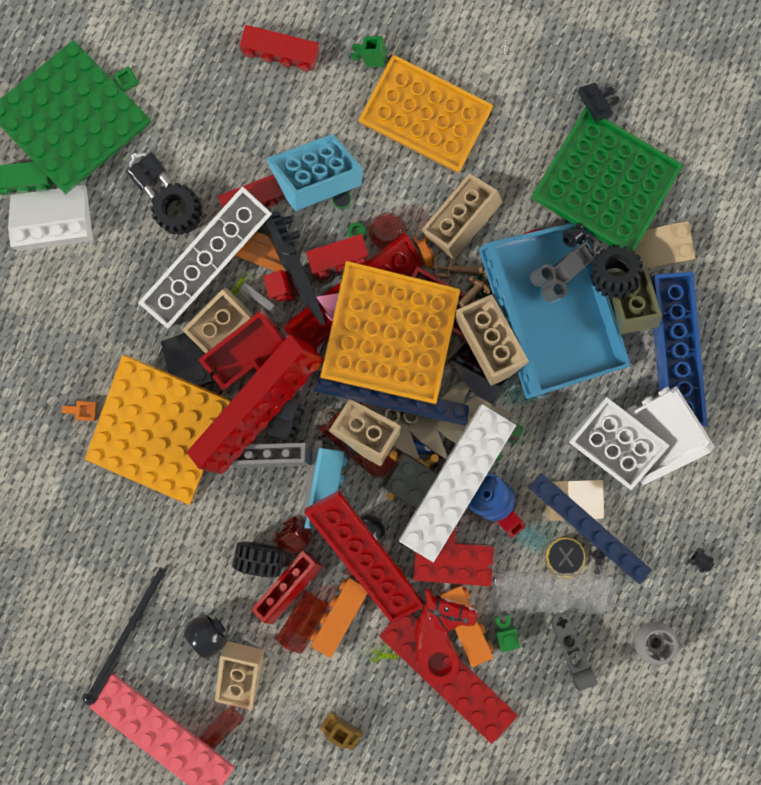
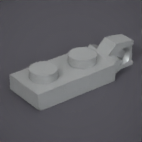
[240,283,288,323]

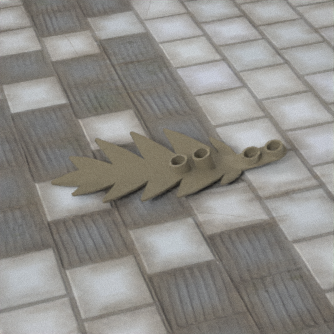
[321,372,513,459]

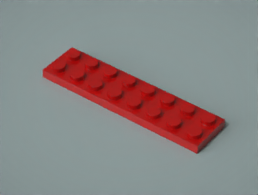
[282,233,424,349]
[304,490,425,623]
[379,614,518,744]

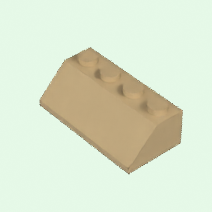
[421,173,503,259]
[456,294,529,386]

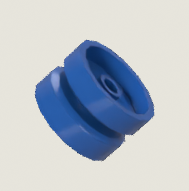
[468,473,515,521]

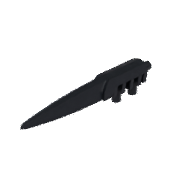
[263,208,326,325]

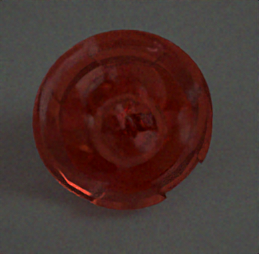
[369,212,406,249]
[273,516,312,555]

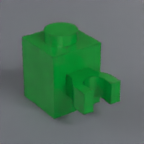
[350,36,387,67]
[494,613,521,652]

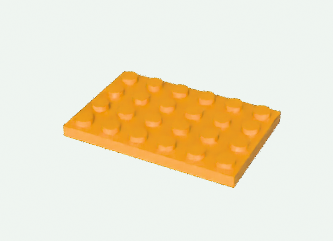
[358,54,494,174]

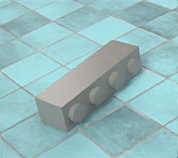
[231,443,311,468]

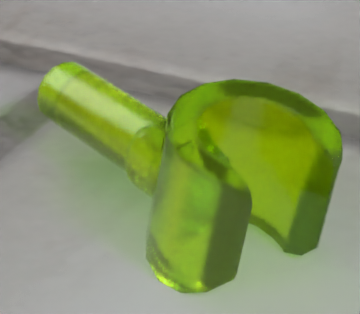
[370,649,398,663]

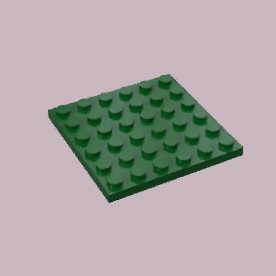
[0,40,151,195]
[530,107,683,251]

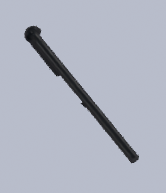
[82,567,167,705]

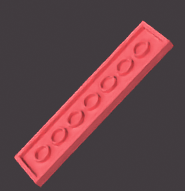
[89,674,235,785]

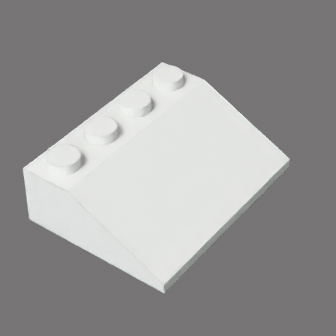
[8,185,93,251]
[569,397,670,490]

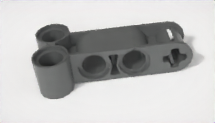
[530,240,596,303]
[551,613,598,692]

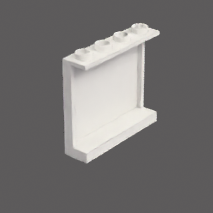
[625,386,715,485]

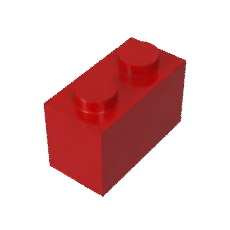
[263,270,300,302]

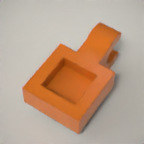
[413,234,435,269]
[62,401,98,421]

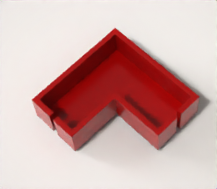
[198,309,286,390]
[412,526,494,586]

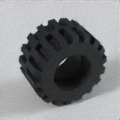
[150,183,202,235]
[591,245,643,299]
[232,541,285,578]

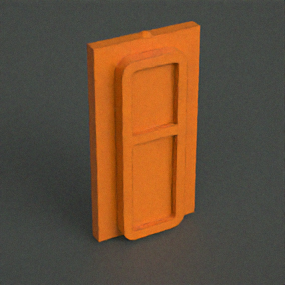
[235,232,296,272]

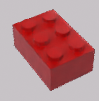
[306,234,369,281]

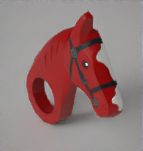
[416,589,478,684]

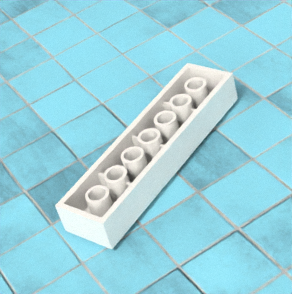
[138,187,272,329]
[399,405,516,563]

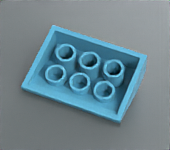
[267,134,363,211]
[305,448,348,528]

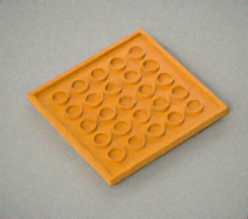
[320,261,460,404]
[84,354,232,505]

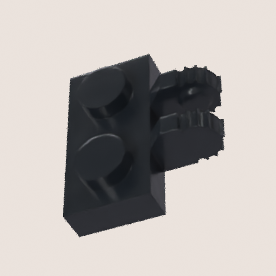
[577,83,620,122]

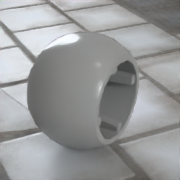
[634,622,678,666]

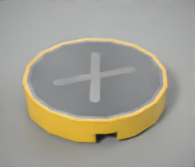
[546,537,585,576]

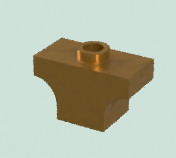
[320,711,363,750]

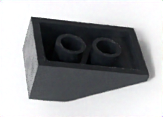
[161,333,216,387]

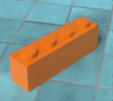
[310,576,368,658]
[439,584,495,668]

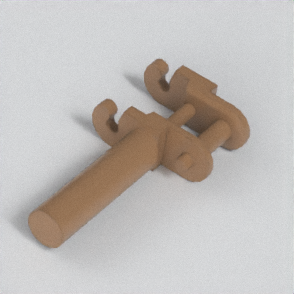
[433,255,480,280]
[458,266,491,308]

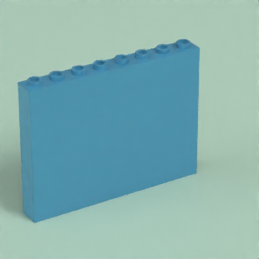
[479,223,631,399]

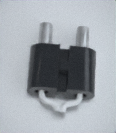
[126,152,172,199]

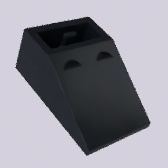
[448,343,514,405]

